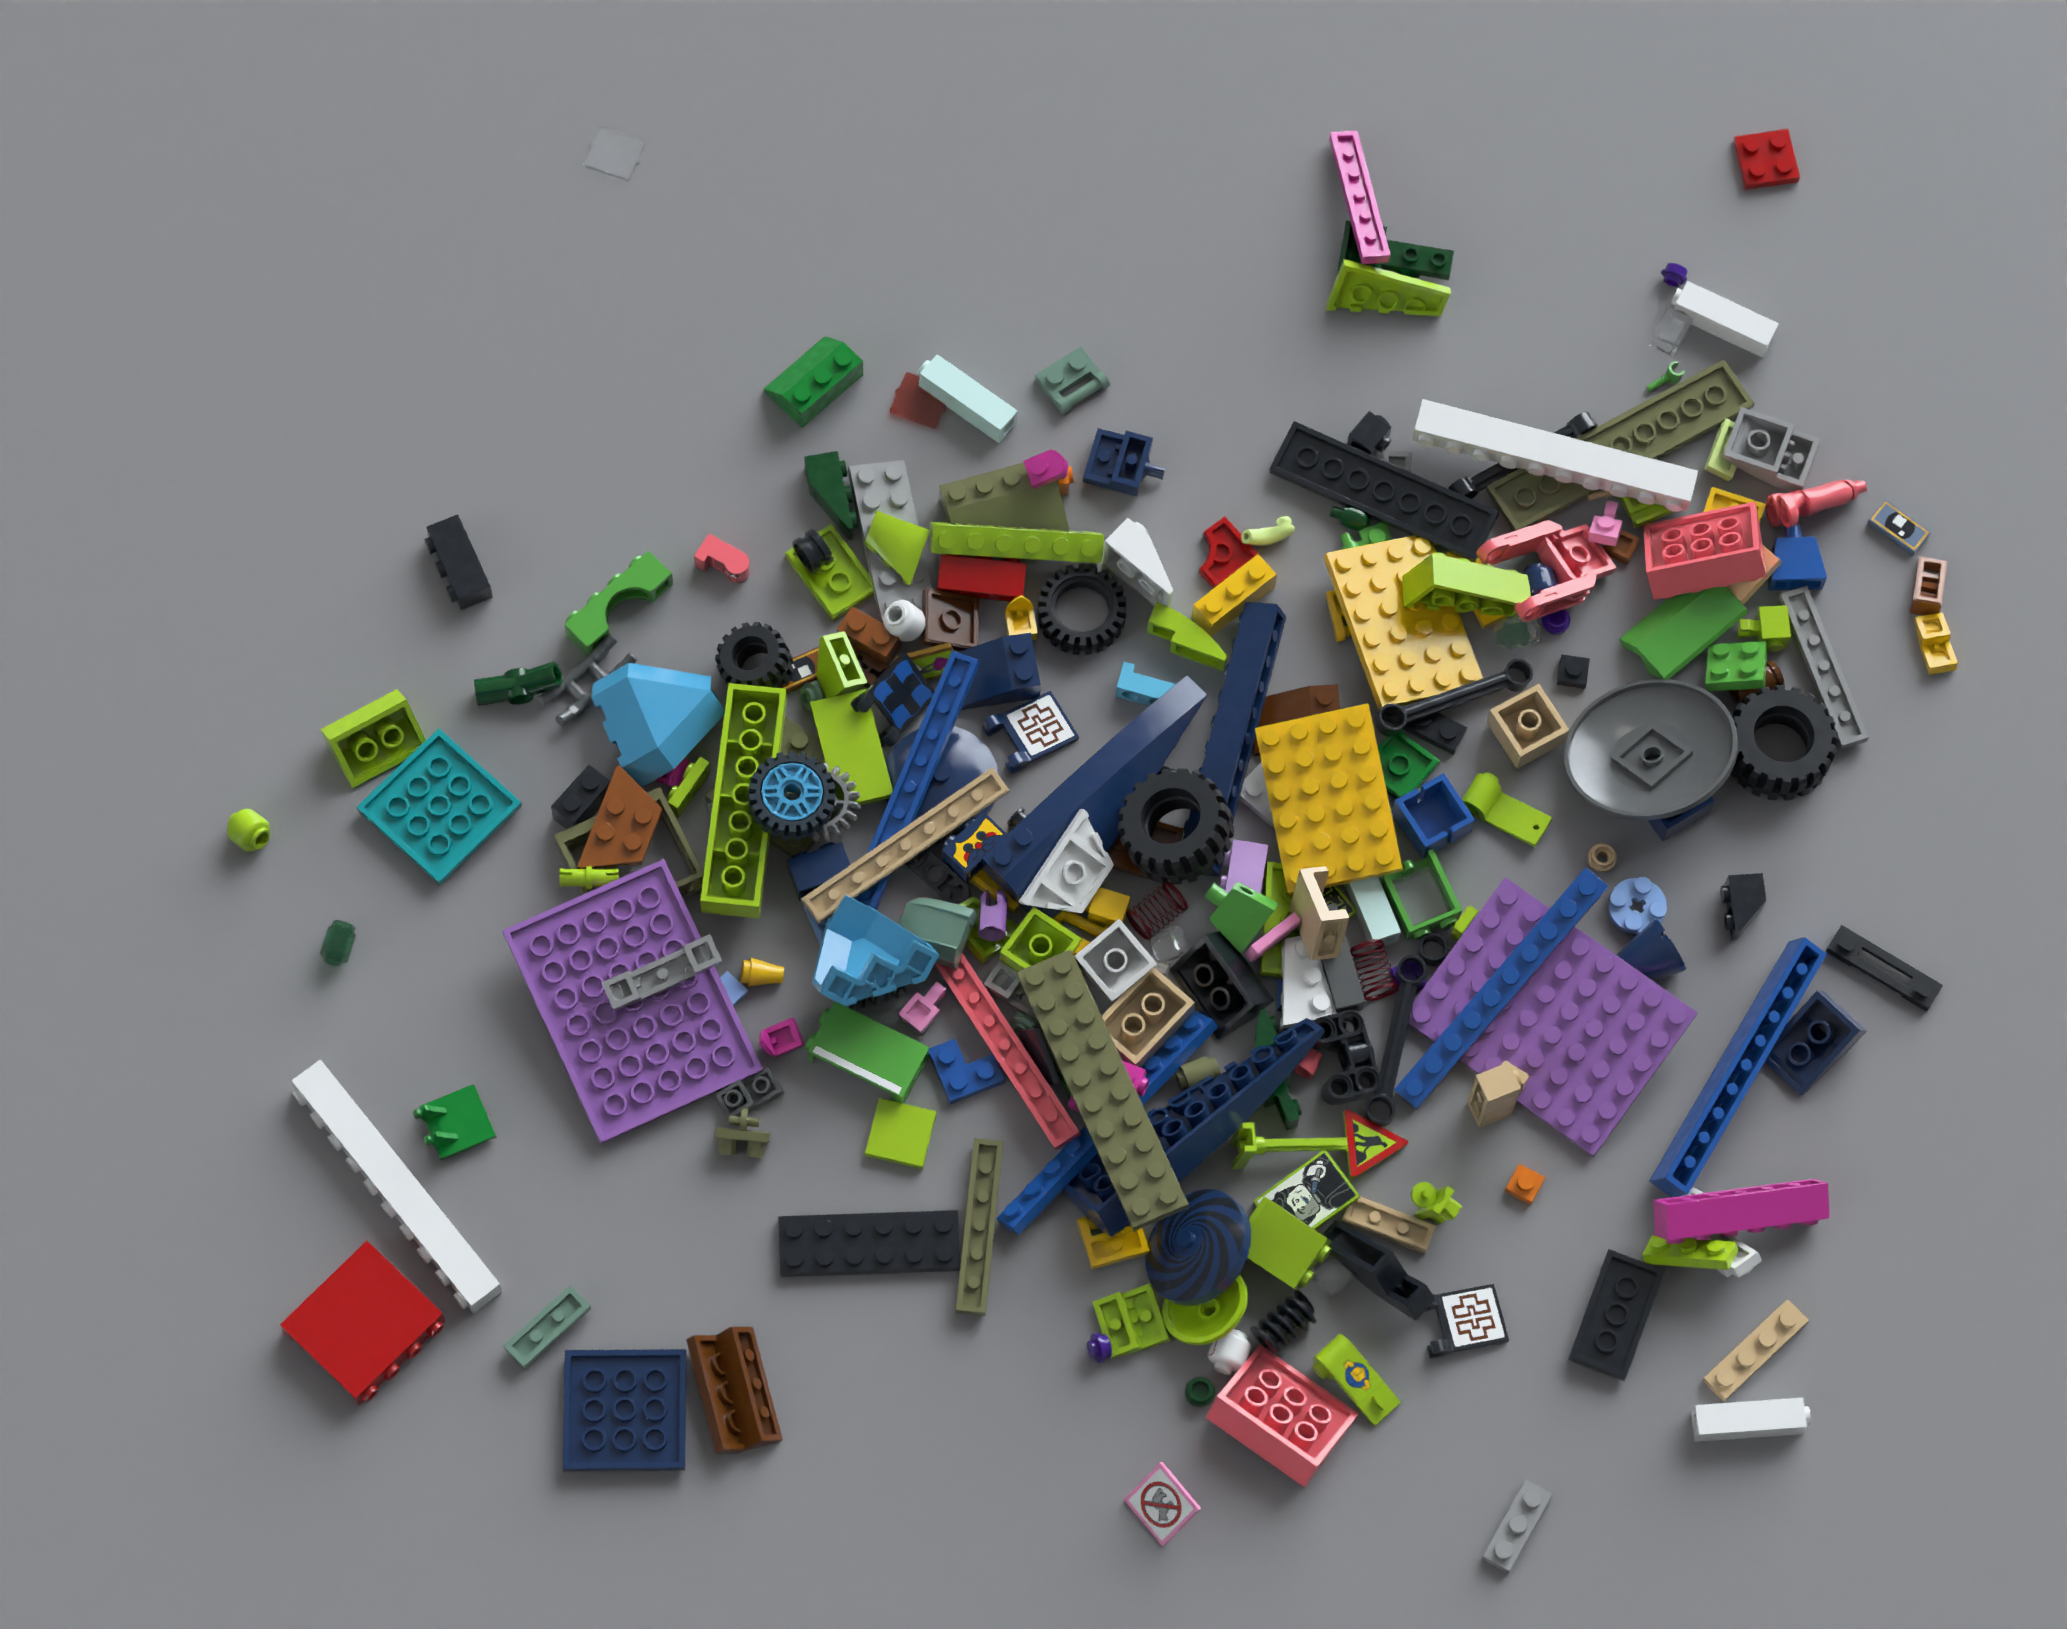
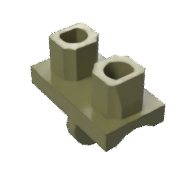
[715,1108,771,1158]

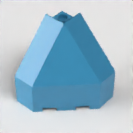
[591,663,725,787]
[811,894,939,1006]

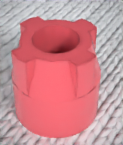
[1293,1049,1322,1079]

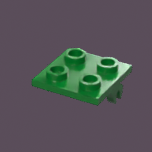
[412,1084,497,1160]

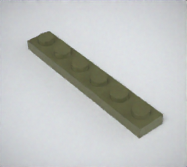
[956,1138,1004,1316]

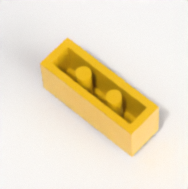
[1191,554,1277,637]

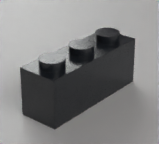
[424,514,493,610]

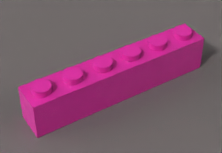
[1653,1178,1830,1244]

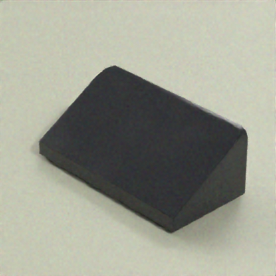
[1019,1024,1059,1085]

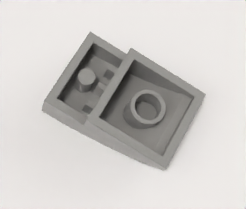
[1723,407,1820,493]

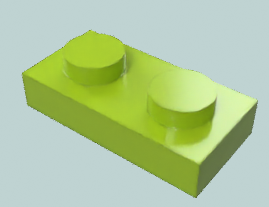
[667,757,711,818]

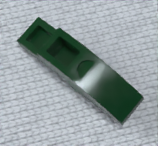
[1253,1008,1302,1131]

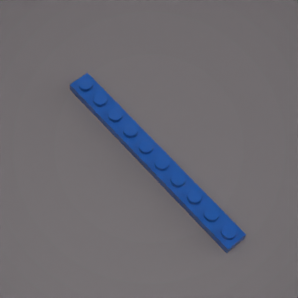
[855,650,980,910]
[1394,867,1608,1110]
[996,1011,1218,1235]

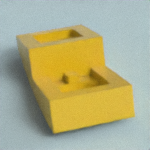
[1914,613,1958,675]

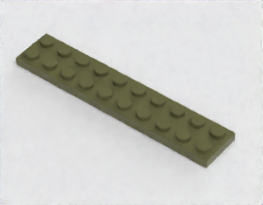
[1486,359,1755,531]
[1016,949,1189,1231]

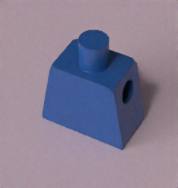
[1768,524,1827,591]

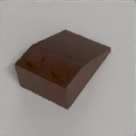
[1253,684,1340,756]

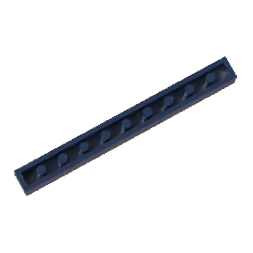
[1183,602,1286,877]

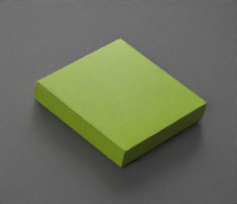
[865,1098,937,1169]

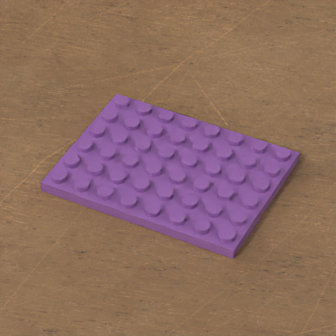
[502,859,763,1145]
[1409,877,1698,1157]

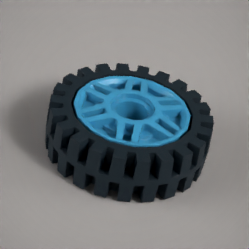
[748,751,836,841]

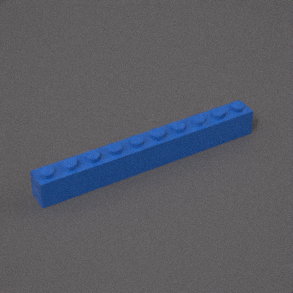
[1649,937,1827,1197]

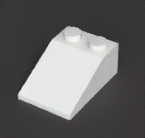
[1103,518,1173,608]

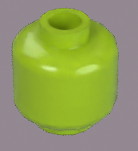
[226,808,270,852]

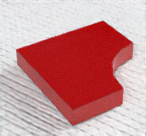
[1199,516,1258,589]

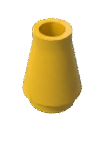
[740,957,784,986]

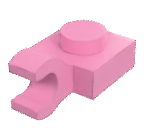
[1588,500,1622,546]
[898,982,947,1035]

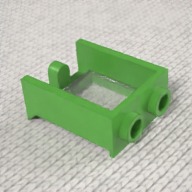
[1378,849,1462,941]

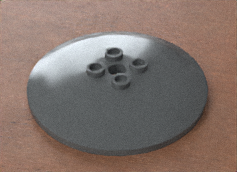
[1564,679,1738,820]

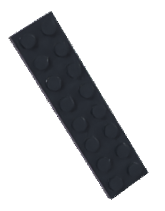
[1269,421,1499,563]

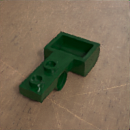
[1337,220,1454,280]

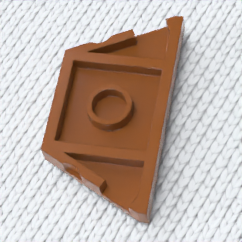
[577,765,662,869]

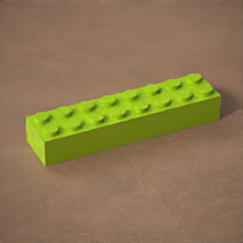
[700,683,787,919]

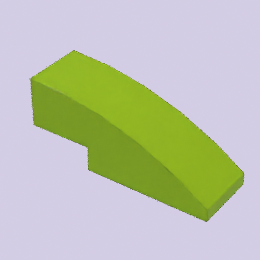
[1147,602,1227,671]

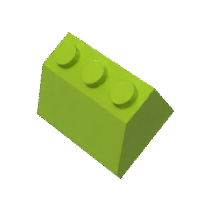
[320,689,426,788]

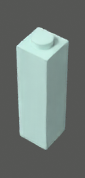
[918,354,1018,443]
[1344,877,1401,950]

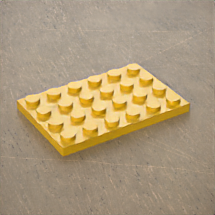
[1323,536,1483,711]
[1255,703,1403,896]

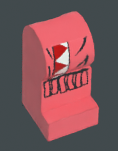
[694,533,750,583]

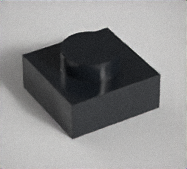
[1557,654,1590,689]

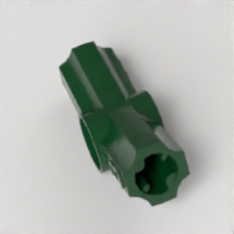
[474,662,563,706]

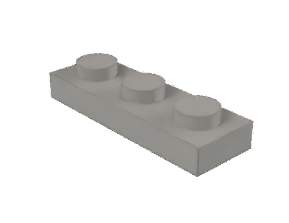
[1482,1479,1552,1574]

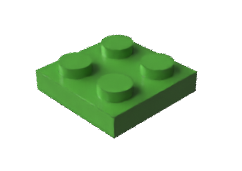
[1706,641,1767,692]

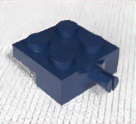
[1083,428,1166,497]

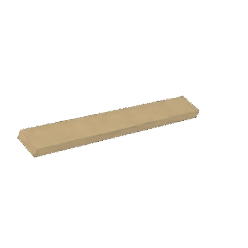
[801,767,1010,924]

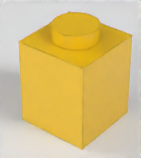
[1084,887,1131,927]

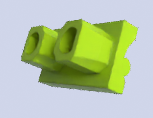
[1410,1182,1462,1224]

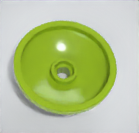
[1162,1275,1248,1345]

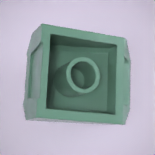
[899,897,978,970]

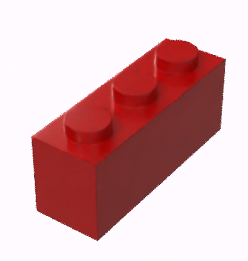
[937,554,1026,602]

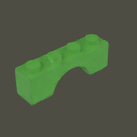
[564,550,673,656]

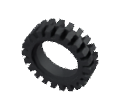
[1037,564,1127,655]

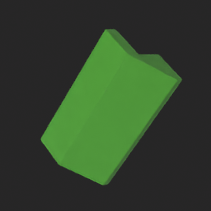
[1619,587,1748,679]

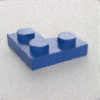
[929,1038,1005,1104]

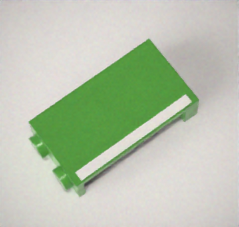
[805,1001,930,1103]

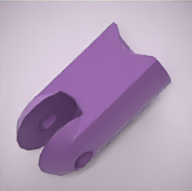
[978,889,1008,941]

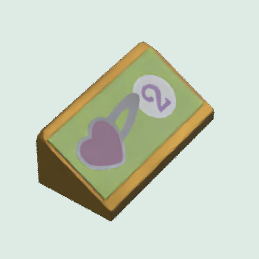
[895,643,954,681]

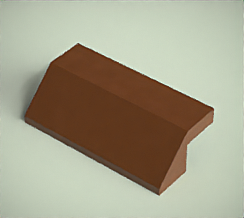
[686,1326,783,1454]

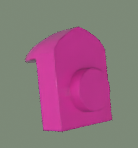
[1023,449,1068,489]
[759,1017,805,1057]

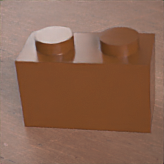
[837,606,901,666]

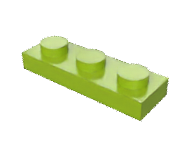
[1642,1236,1738,1270]

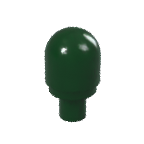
[1330,505,1370,531]

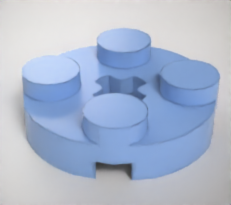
[1608,877,1667,936]

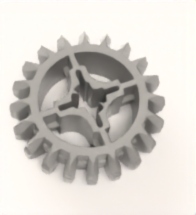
[784,763,860,842]

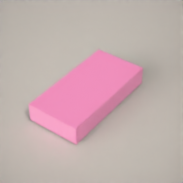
[1244,912,1301,962]

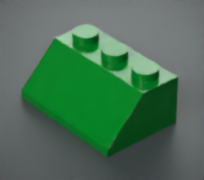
[763,336,863,428]

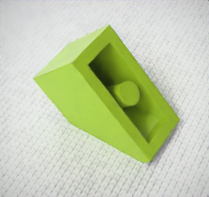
[817,631,867,698]

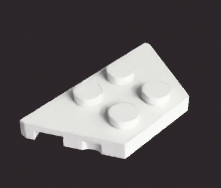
[1018,809,1114,913]

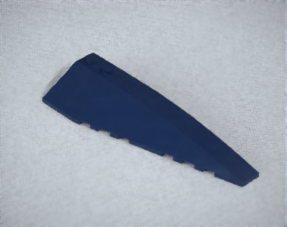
[982,676,1207,919]
[1062,1018,1325,1238]

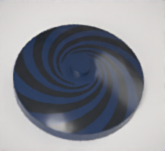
[1145,1189,1251,1306]

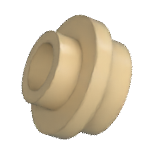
[1588,844,1617,872]

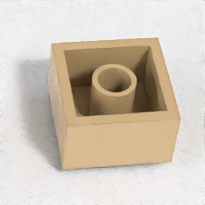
[1486,684,1569,769]

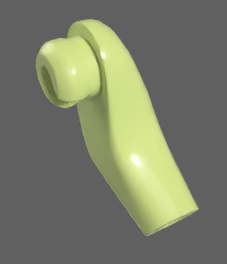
[1241,516,1295,546]

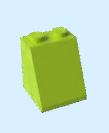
[1247,1196,1331,1290]

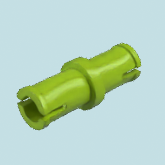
[559,866,619,890]

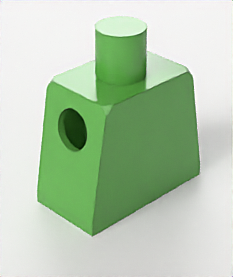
[1204,882,1279,953]

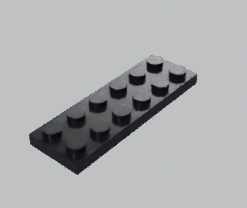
[778,1210,960,1277]

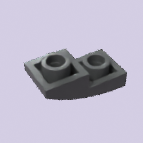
[715,1066,785,1119]

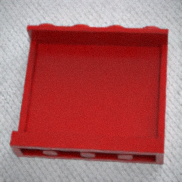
[280,1241,445,1406]

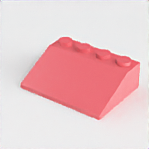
[1643,502,1766,600]
[1205,1345,1359,1488]

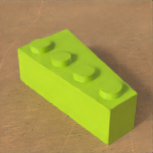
[1402,553,1531,617]

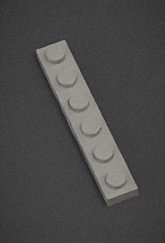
[1779,586,1869,750]

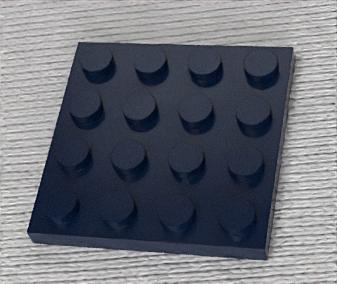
[563,1349,687,1471]

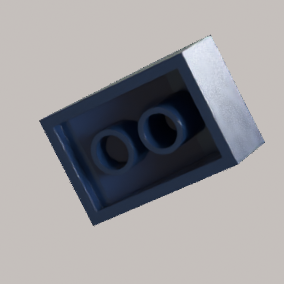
[958,632,1041,710]
[1765,990,1867,1096]

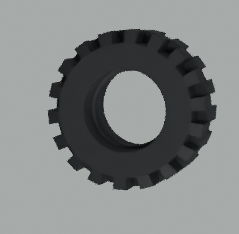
[715,622,794,688]

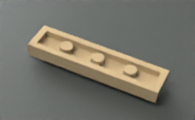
[1702,1299,1809,1402]

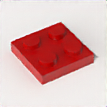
[1733,129,1800,190]

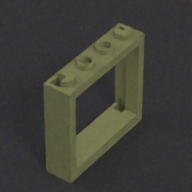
[554,787,704,896]

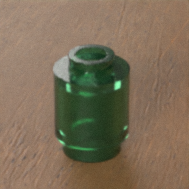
[319,920,356,966]

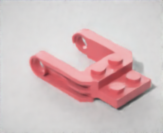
[1476,520,1617,622]

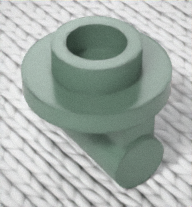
[800,680,826,711]
[1009,1011,1039,1042]

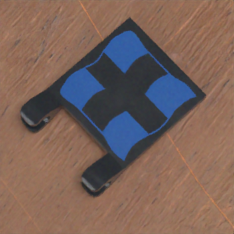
[850,652,935,747]

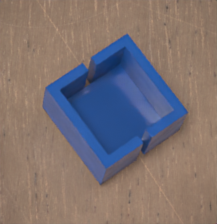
[1392,773,1475,859]

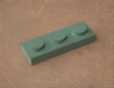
[503,1285,591,1370]

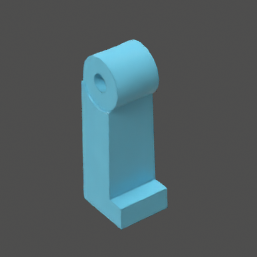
[1115,662,1176,706]

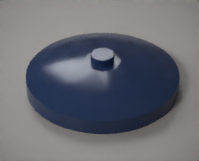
[886,726,999,836]

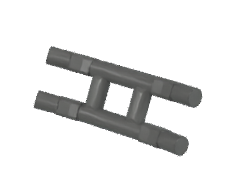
[536,633,637,726]

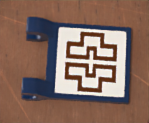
[982,691,1079,774]

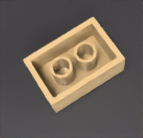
[1102,967,1195,1068]

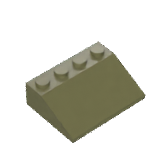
[939,463,1070,561]

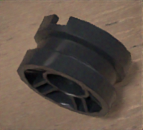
[792,529,834,575]

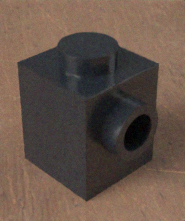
[1347,411,1391,456]

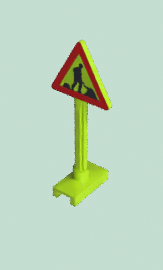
[1229,1109,1408,1179]

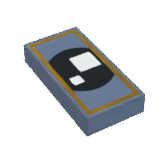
[1867,499,1931,556]

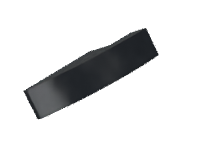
[1322,1220,1436,1321]

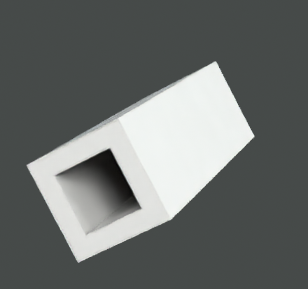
[1671,281,1779,358]
[1691,1397,1811,1442]

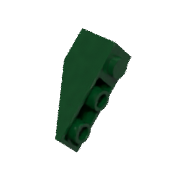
[804,451,858,540]

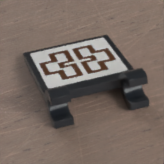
[1425,1284,1509,1359]

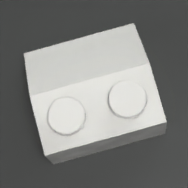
[1074,919,1157,1002]

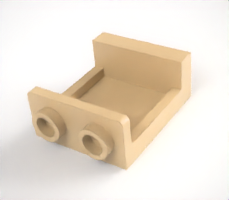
[1290,866,1349,961]

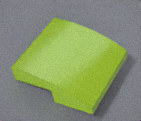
[1092,1283,1172,1358]

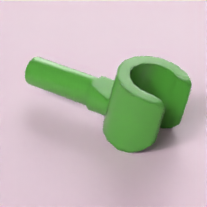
[1646,361,1685,392]

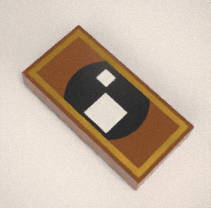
[781,647,819,694]

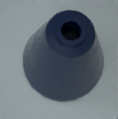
[1617,919,1686,981]

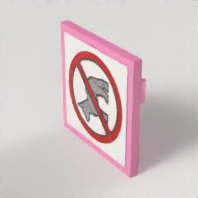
[1124,1462,1201,1546]

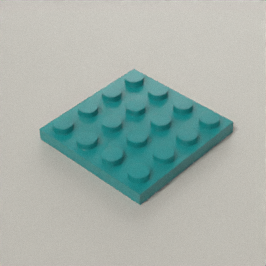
[356,728,522,885]

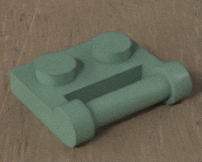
[1035,346,1110,415]

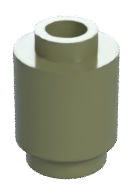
[1175,1056,1221,1090]

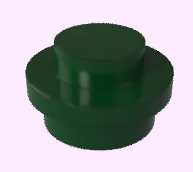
[1185,1377,1215,1407]

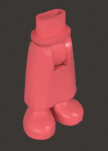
[1765,480,1867,528]

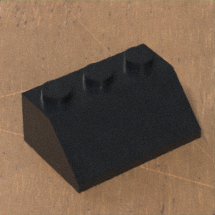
[1169,931,1274,1039]

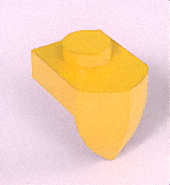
[1004,595,1038,640]

